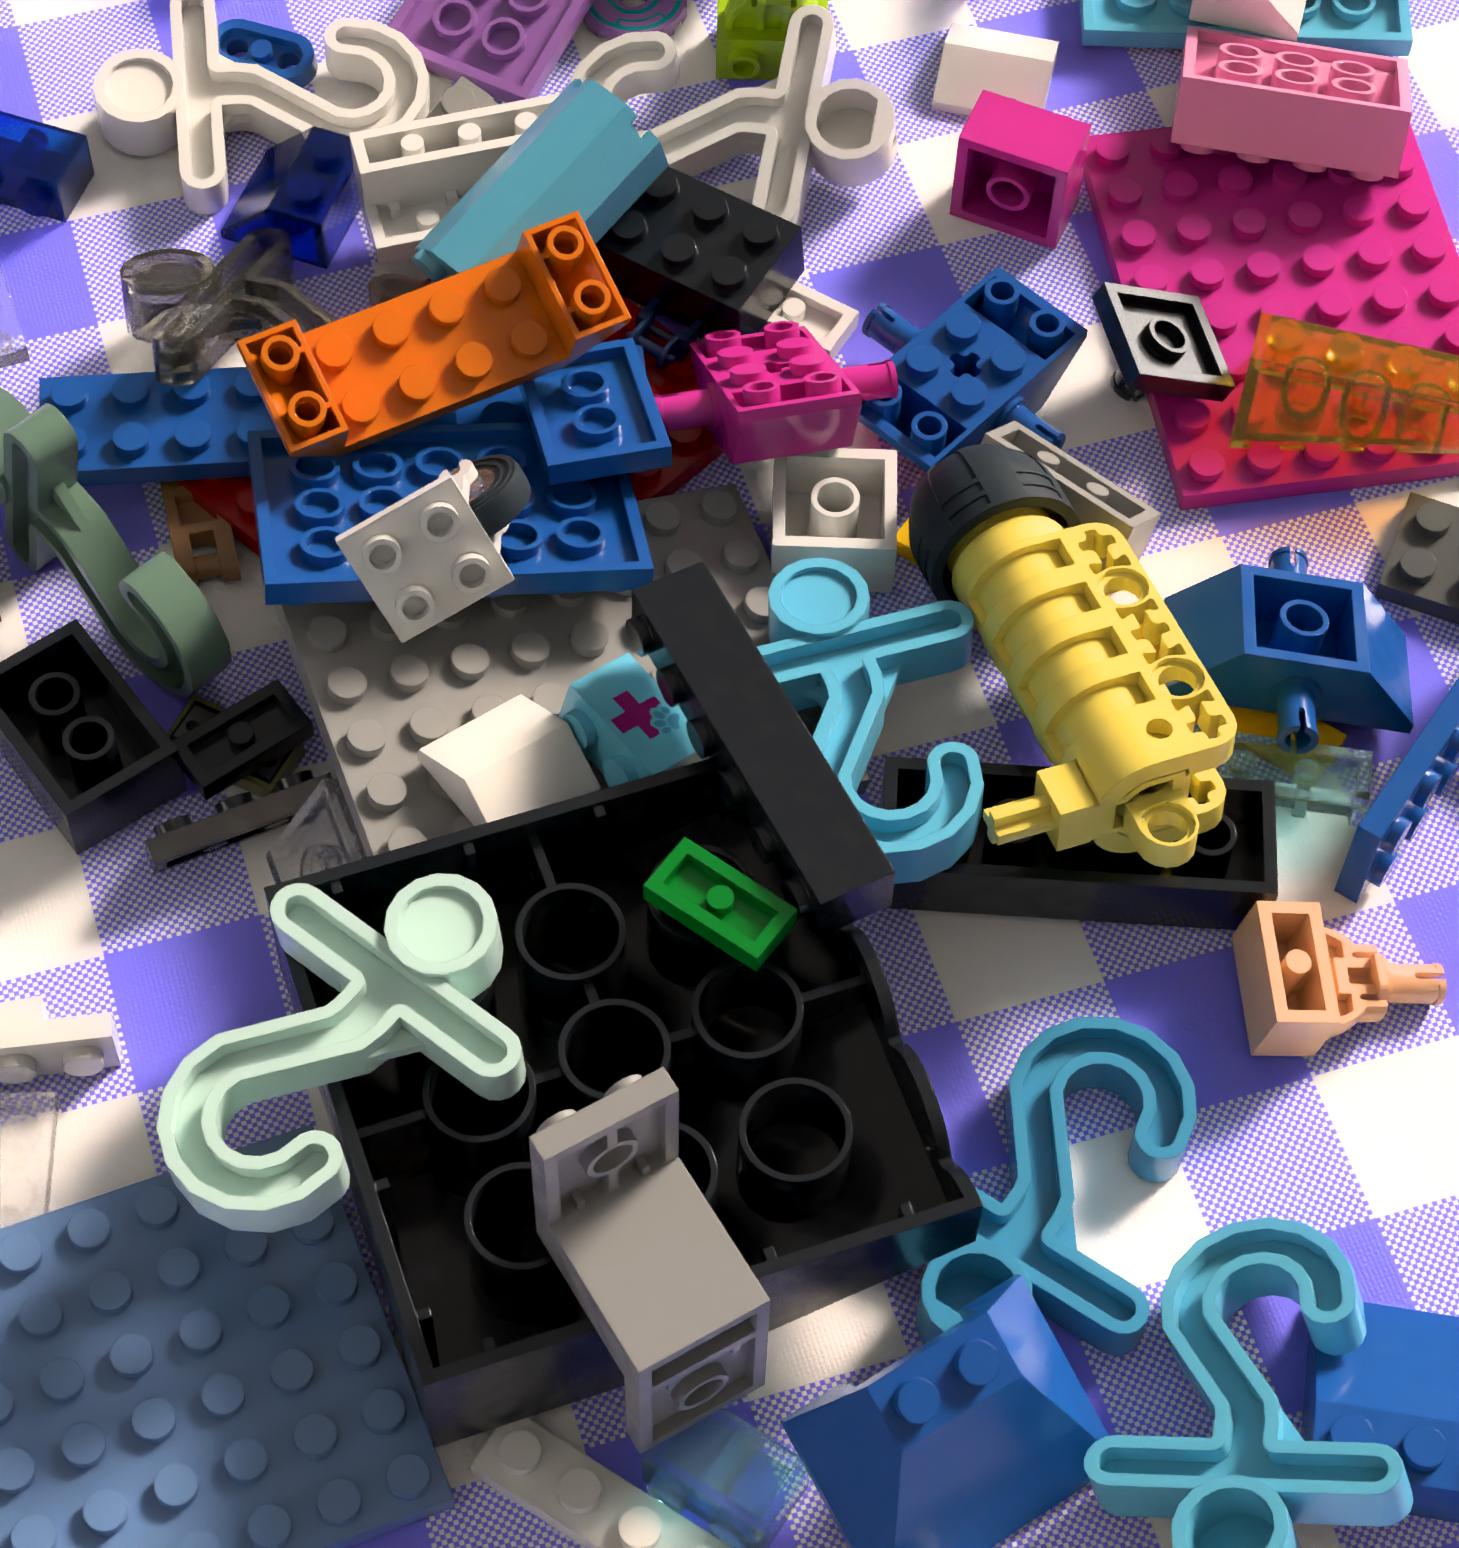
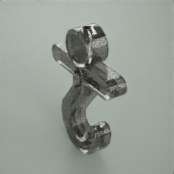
[119,228,432,386]

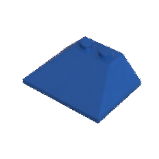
[780,1274,1109,1548]

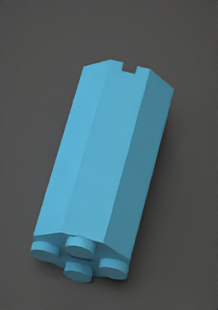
[412,79,669,284]

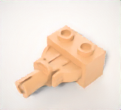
[1231,901,1447,1056]

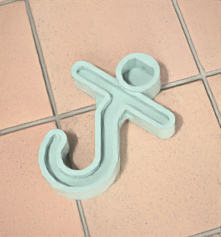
[156,873,526,1233]

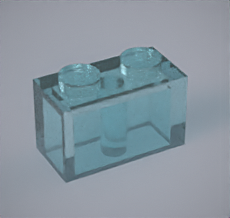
[642,1408,810,1548]

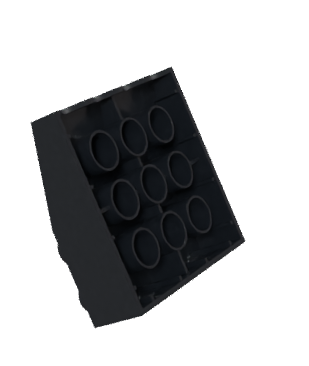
[264,758,983,1448]

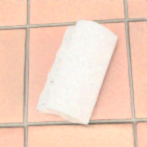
[349,93,561,265]

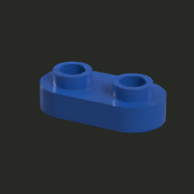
[218,19,318,88]

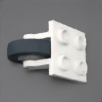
[335,454,531,643]

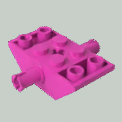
[653,321,898,465]

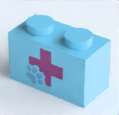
[558,653,706,787]

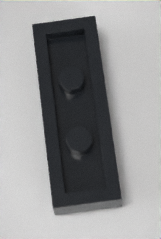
[145,770,340,874]

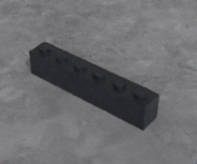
[626,561,896,938]

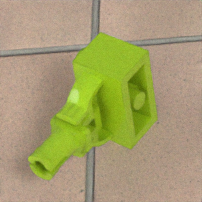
[716,0,828,80]

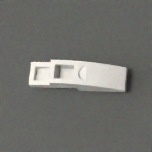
[0,996,121,1084]

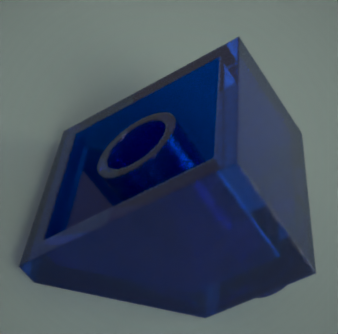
[220,126,361,269]

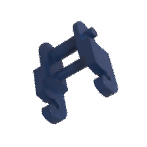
[625,296,708,371]

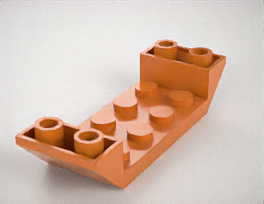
[236,210,632,457]

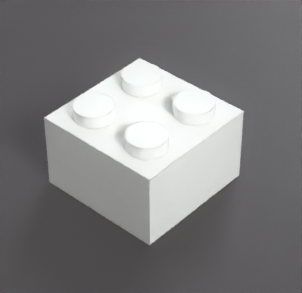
[770,448,897,593]

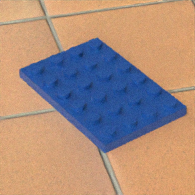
[247,422,654,606]

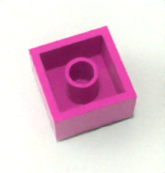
[949,90,1091,249]

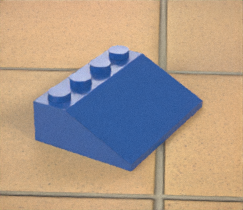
[1301,1302,1459,1523]

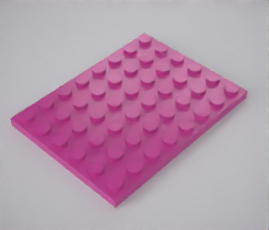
[1083,124,1459,510]

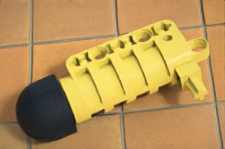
[909,444,1237,868]

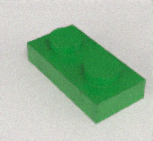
[643,837,798,972]

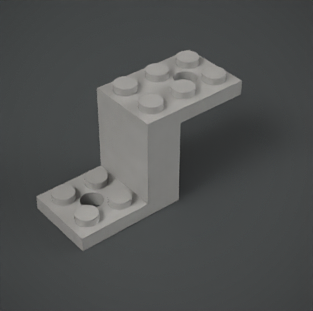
[529,1066,771,1454]

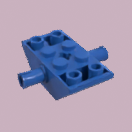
[858,266,1088,472]
[1164,546,1414,754]

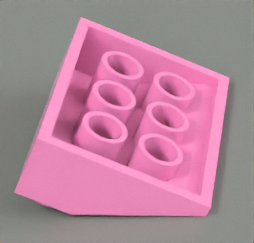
[1170,25,1412,181]

